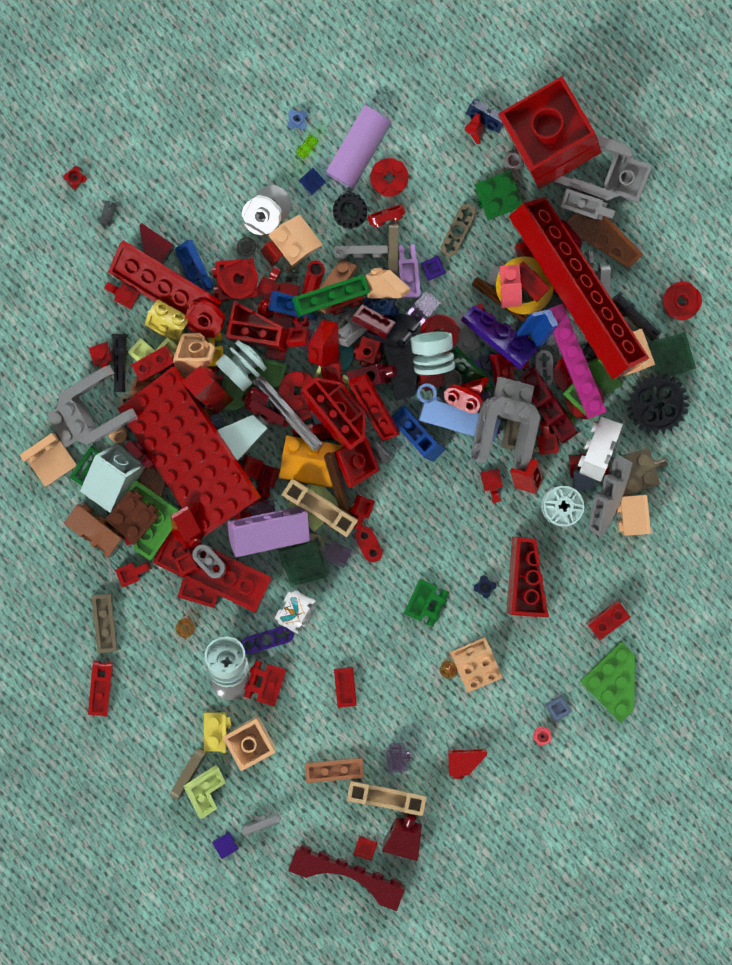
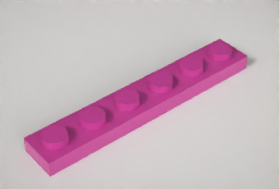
[547,303,607,419]

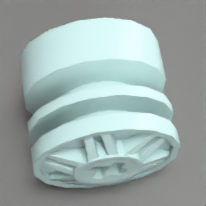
[411,332,455,375]
[215,340,267,392]
[540,486,584,526]
[205,636,249,687]

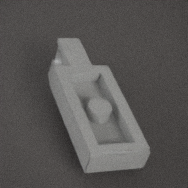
[560,189,615,220]
[334,245,388,259]

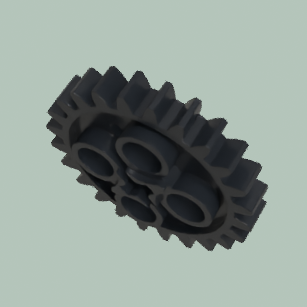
[626,372,689,435]

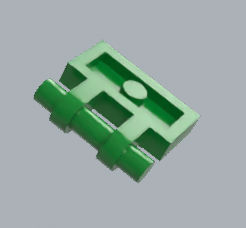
[404,579,449,627]

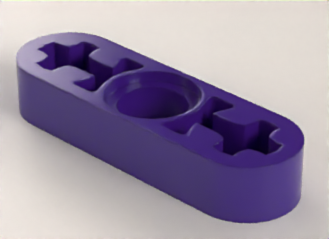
[241,626,294,654]

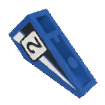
[391,405,446,462]

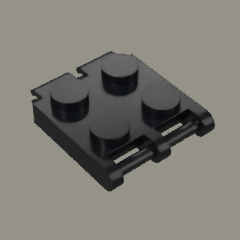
[365,313,422,347]

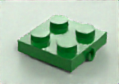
[474,170,523,221]

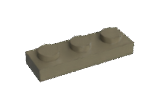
[91,593,118,653]

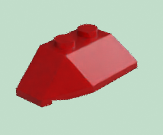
[300,377,366,451]

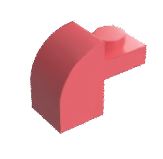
[499,265,522,308]

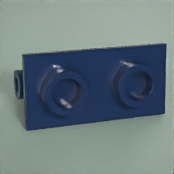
[466,100,503,133]
[362,297,399,317]

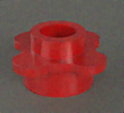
[64,166,87,189]

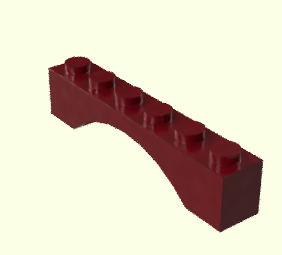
[288,845,405,911]

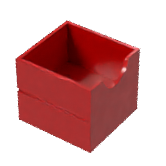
[498,76,602,189]

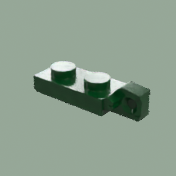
[451,346,493,394]

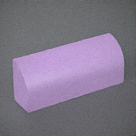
[326,105,391,190]
[227,507,310,557]

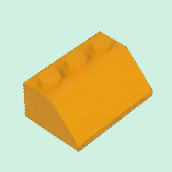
[279,435,343,488]

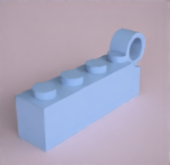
[416,383,501,442]

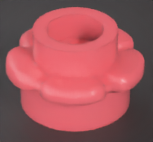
[533,726,552,746]

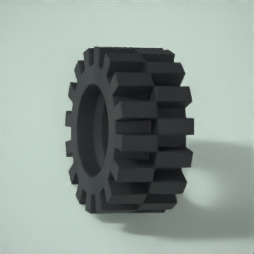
[333,192,367,229]

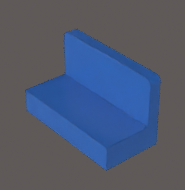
[516,309,558,347]

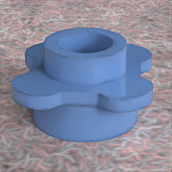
[288,109,307,130]

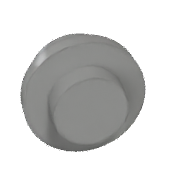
[504,152,523,171]

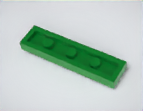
[292,274,370,317]

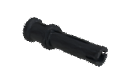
[612,291,661,341]
[111,334,129,392]

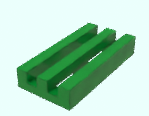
[69,446,100,486]

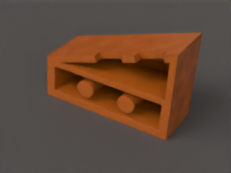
[64,503,125,558]

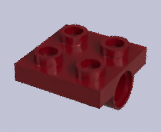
[241,387,285,425]

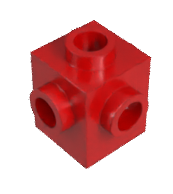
[354,336,383,367]

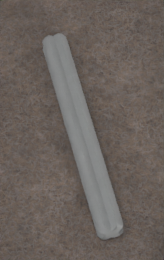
[253,375,322,451]

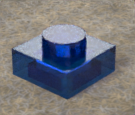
[299,168,326,196]

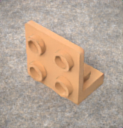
[20,433,77,486]
[450,637,502,693]

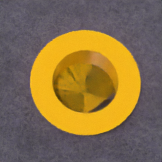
[496,257,554,314]

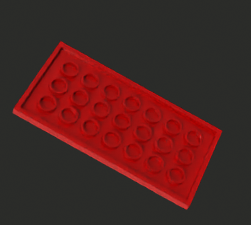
[118,366,261,538]

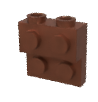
[105,490,161,545]

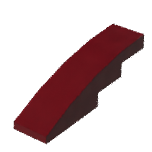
[518,366,579,443]

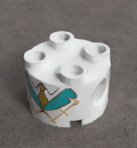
[275,590,317,635]

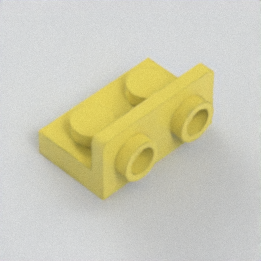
[144,300,189,344]
[204,712,231,753]

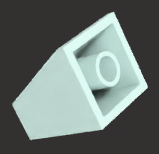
[217,415,269,463]
[80,443,145,513]

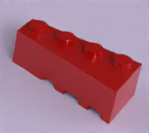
[182,366,234,414]
[506,536,549,618]

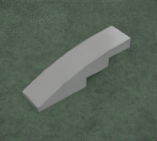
[588,456,632,536]

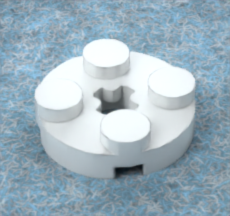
[242,195,282,235]

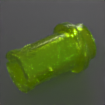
[295,134,319,160]

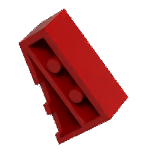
[226,301,288,351]

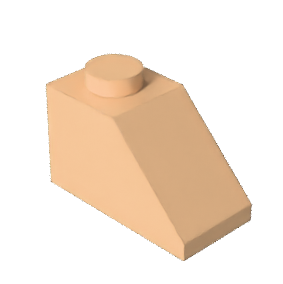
[365,268,411,299]

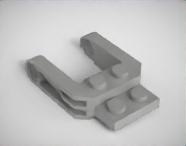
[553,134,652,204]
[47,365,137,448]
[471,377,540,472]

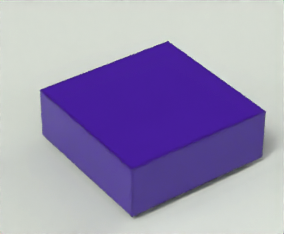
[420,256,446,281]
[212,832,239,859]

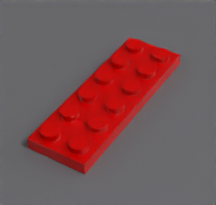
[108,240,222,323]
[153,531,273,613]

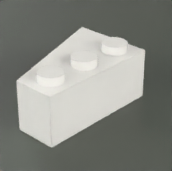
[578,417,623,482]

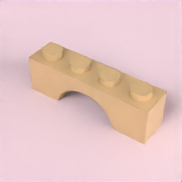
[282,478,358,537]
[346,780,426,816]

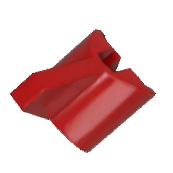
[465,114,483,144]

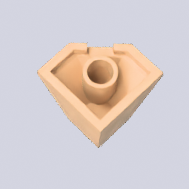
[173,333,215,377]

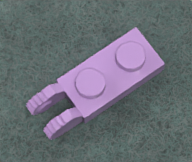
[398,244,421,299]

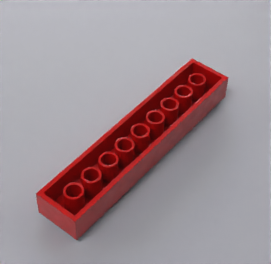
[508,196,649,379]

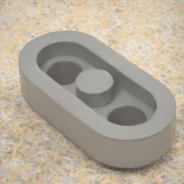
[193,545,226,578]

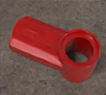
[300,260,325,295]

